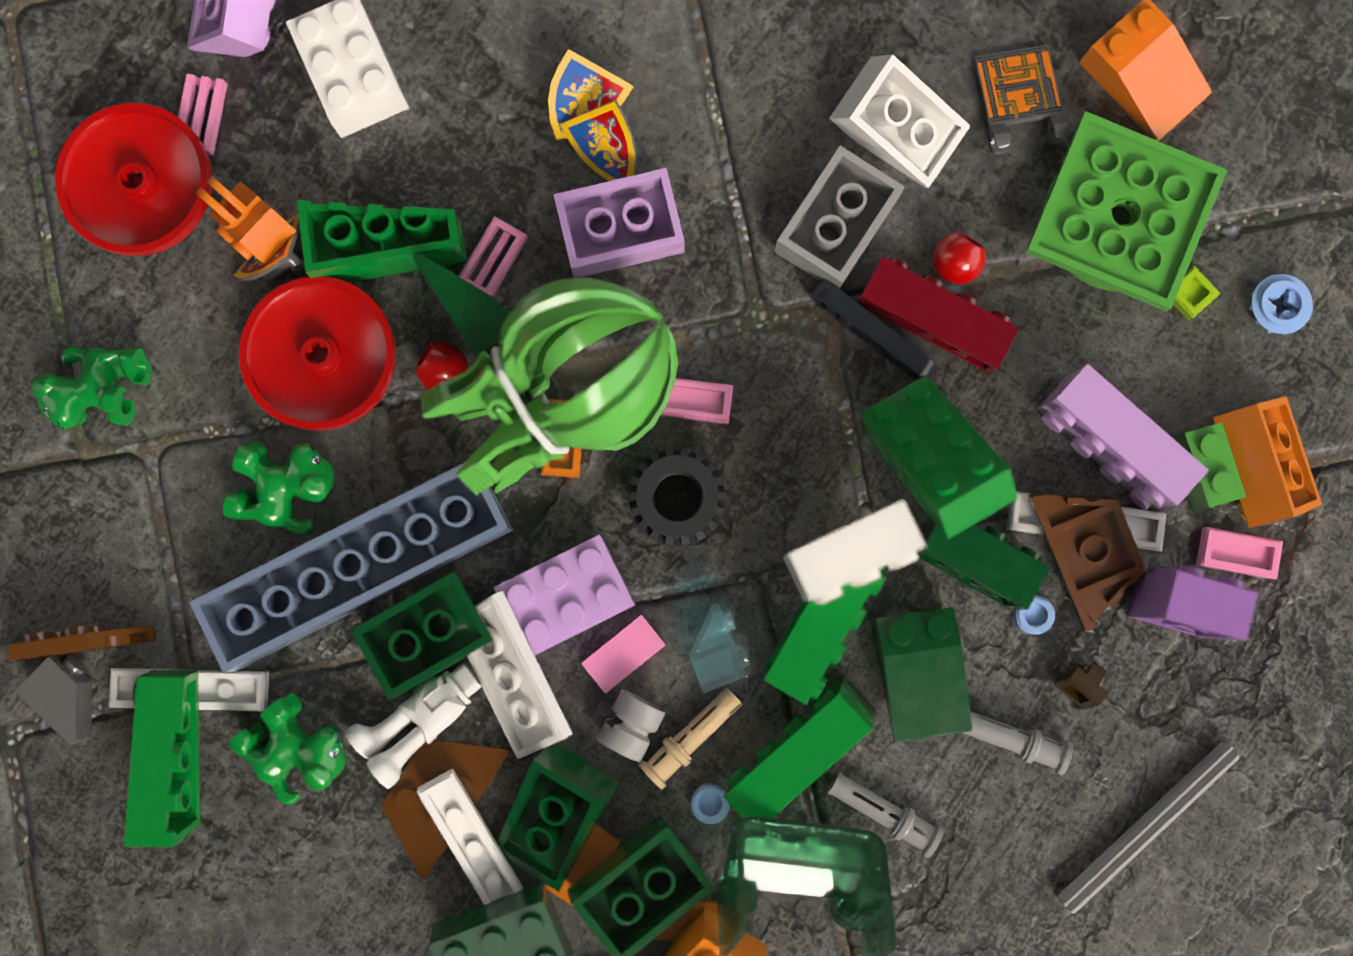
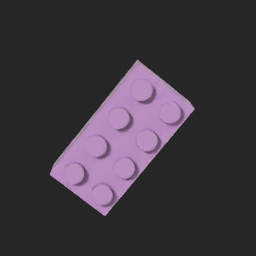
[1037,364,1209,511]

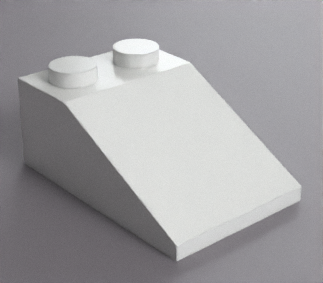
[829,54,970,188]

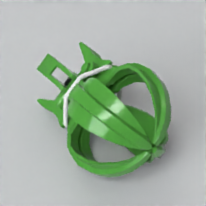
[420,278,678,495]

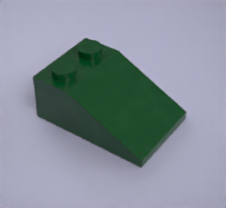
[413,253,512,358]
[351,571,494,700]
[872,607,973,743]
[497,742,620,892]

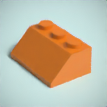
[1213,396,1322,528]

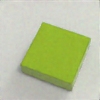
[1173,266,1221,321]

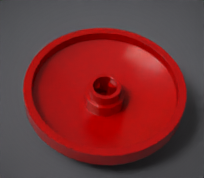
[55,103,213,256]
[239,276,397,431]

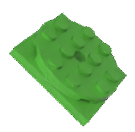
[1025,111,1227,312]

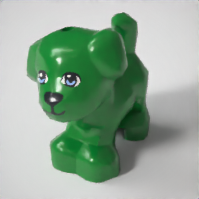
[31,347,152,430]
[223,441,335,536]
[227,693,347,805]

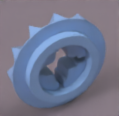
[1249,274,1313,335]

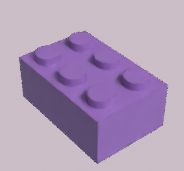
[1127,565,1258,641]

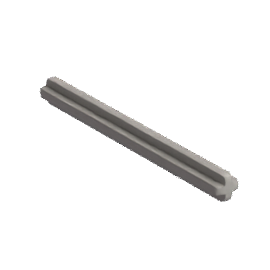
[1058,742,1240,914]

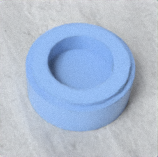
[1013,596,1055,634]
[691,783,730,824]

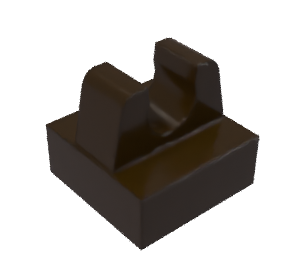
[1054,661,1108,710]

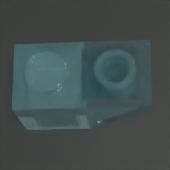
[689,603,751,693]

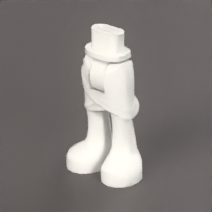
[344,663,482,789]

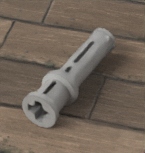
[963,711,1074,775]
[827,772,945,858]

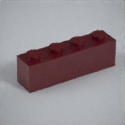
[857,256,1019,374]

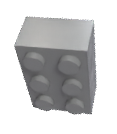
[774,146,905,289]

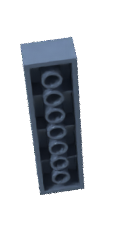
[189,463,514,673]

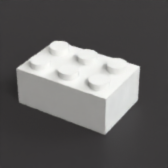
[286,0,409,138]
[783,500,926,605]

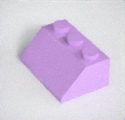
[187,0,275,57]

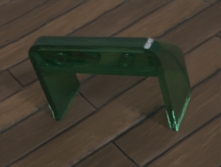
[717,816,897,956]

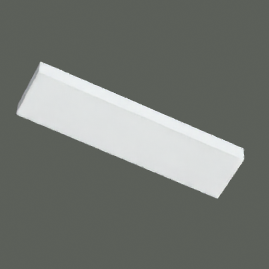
[1006,492,1167,552]
[109,668,269,711]
[417,768,524,904]

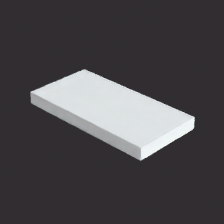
[467,591,572,759]

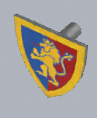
[548,48,634,139]
[560,100,637,181]
[234,214,309,282]

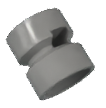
[596,689,666,762]

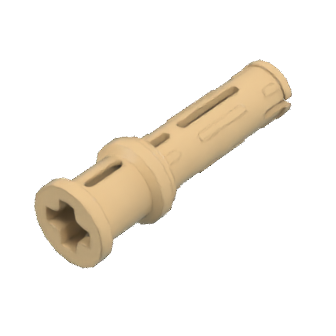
[638,687,743,790]

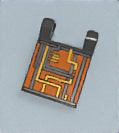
[974,45,1071,155]

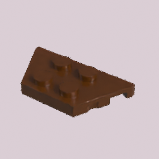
[1028,493,1146,632]
[6,625,157,663]
[381,739,511,880]

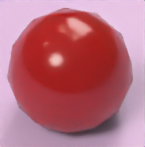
[933,231,986,285]
[415,341,469,390]

